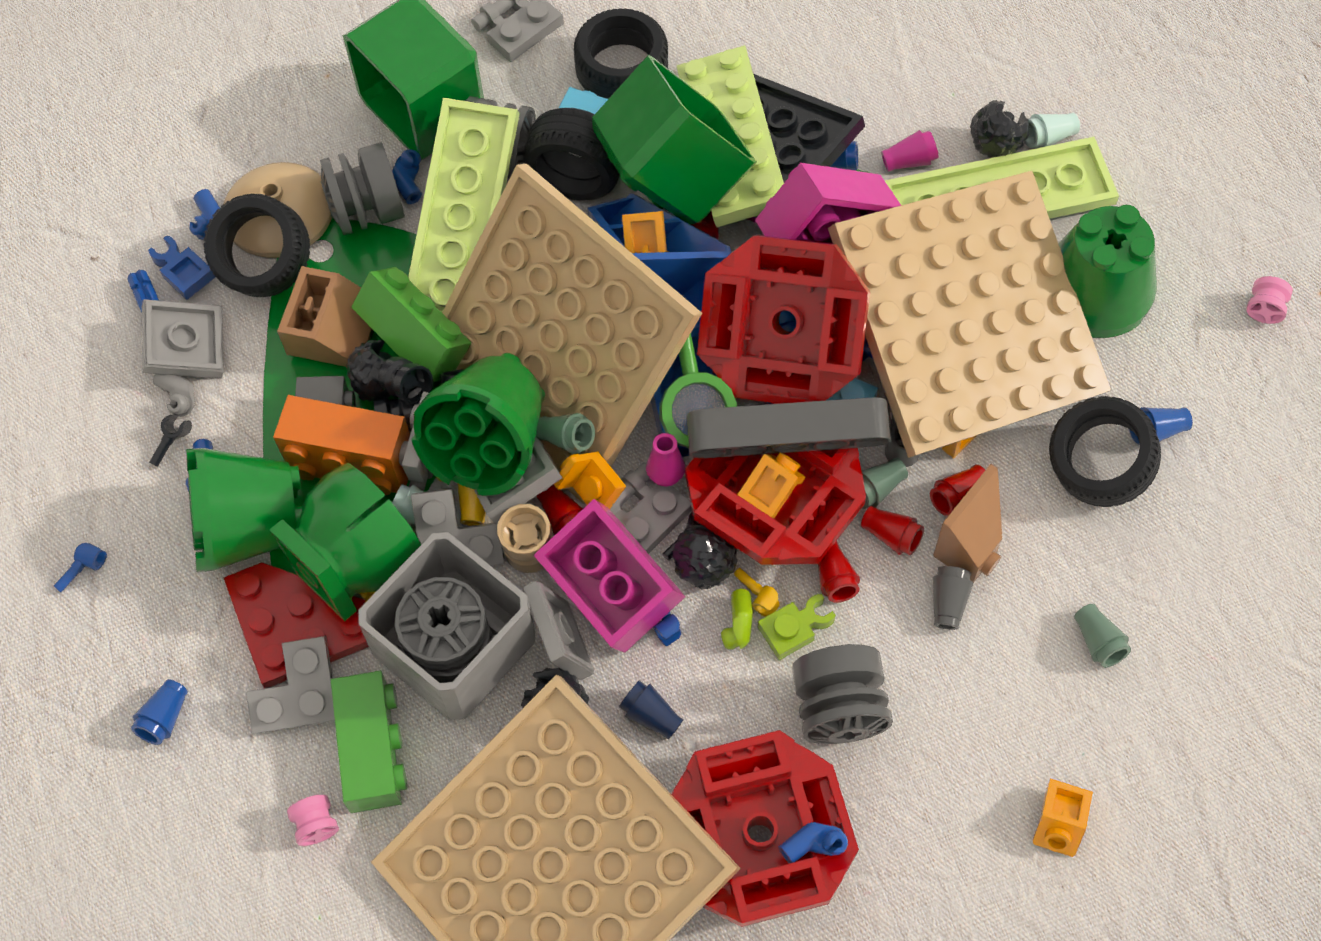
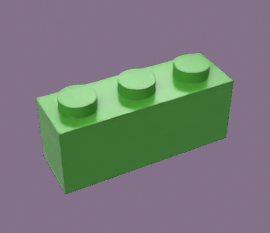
[351,267,472,382]
[331,670,407,813]

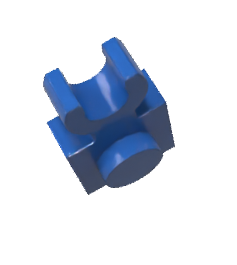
[148,236,215,300]

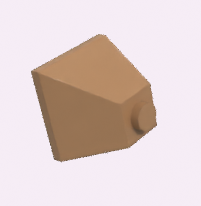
[933,464,1002,583]

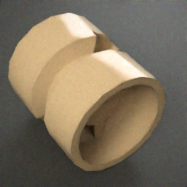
[497,504,553,573]

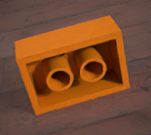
[273,395,410,495]

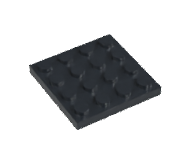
[753,74,865,218]

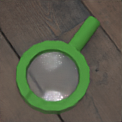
[659,333,737,449]

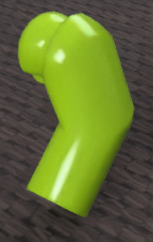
[721,588,753,650]

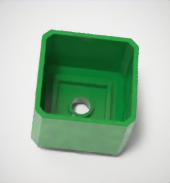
[342,0,484,160]
[592,55,757,224]

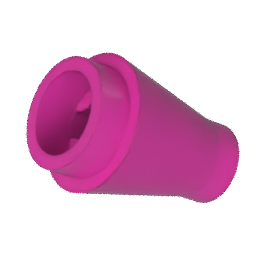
[881,130,939,172]
[646,433,686,487]

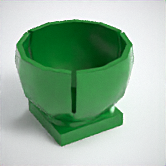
[270,463,422,621]

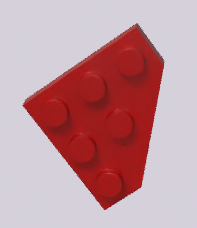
[223,562,369,688]

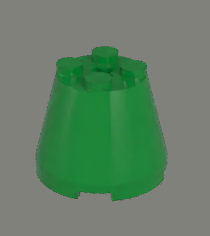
[1058,204,1157,338]
[411,353,545,496]
[186,448,302,572]

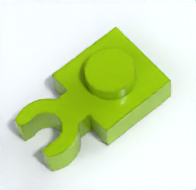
[757,594,836,660]

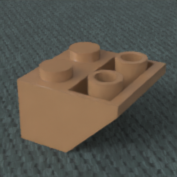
[277,266,374,367]

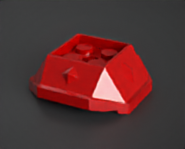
[697,235,870,404]
[685,403,866,565]
[672,730,859,927]

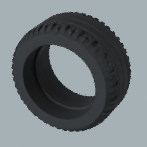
[574,8,668,99]
[523,108,620,201]
[203,194,310,297]
[1049,396,1161,507]

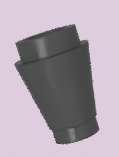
[932,566,974,630]

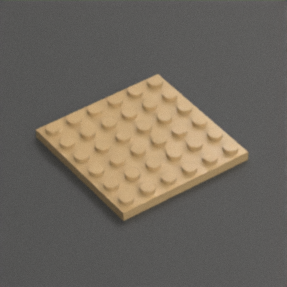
[442,164,702,503]
[828,171,1111,458]
[371,675,741,941]

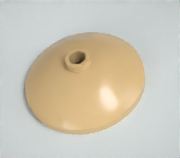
[223,162,332,258]

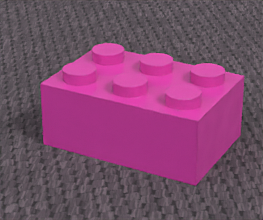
[755,163,901,244]
[533,499,686,653]

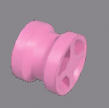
[1247,276,1293,324]
[287,795,339,846]

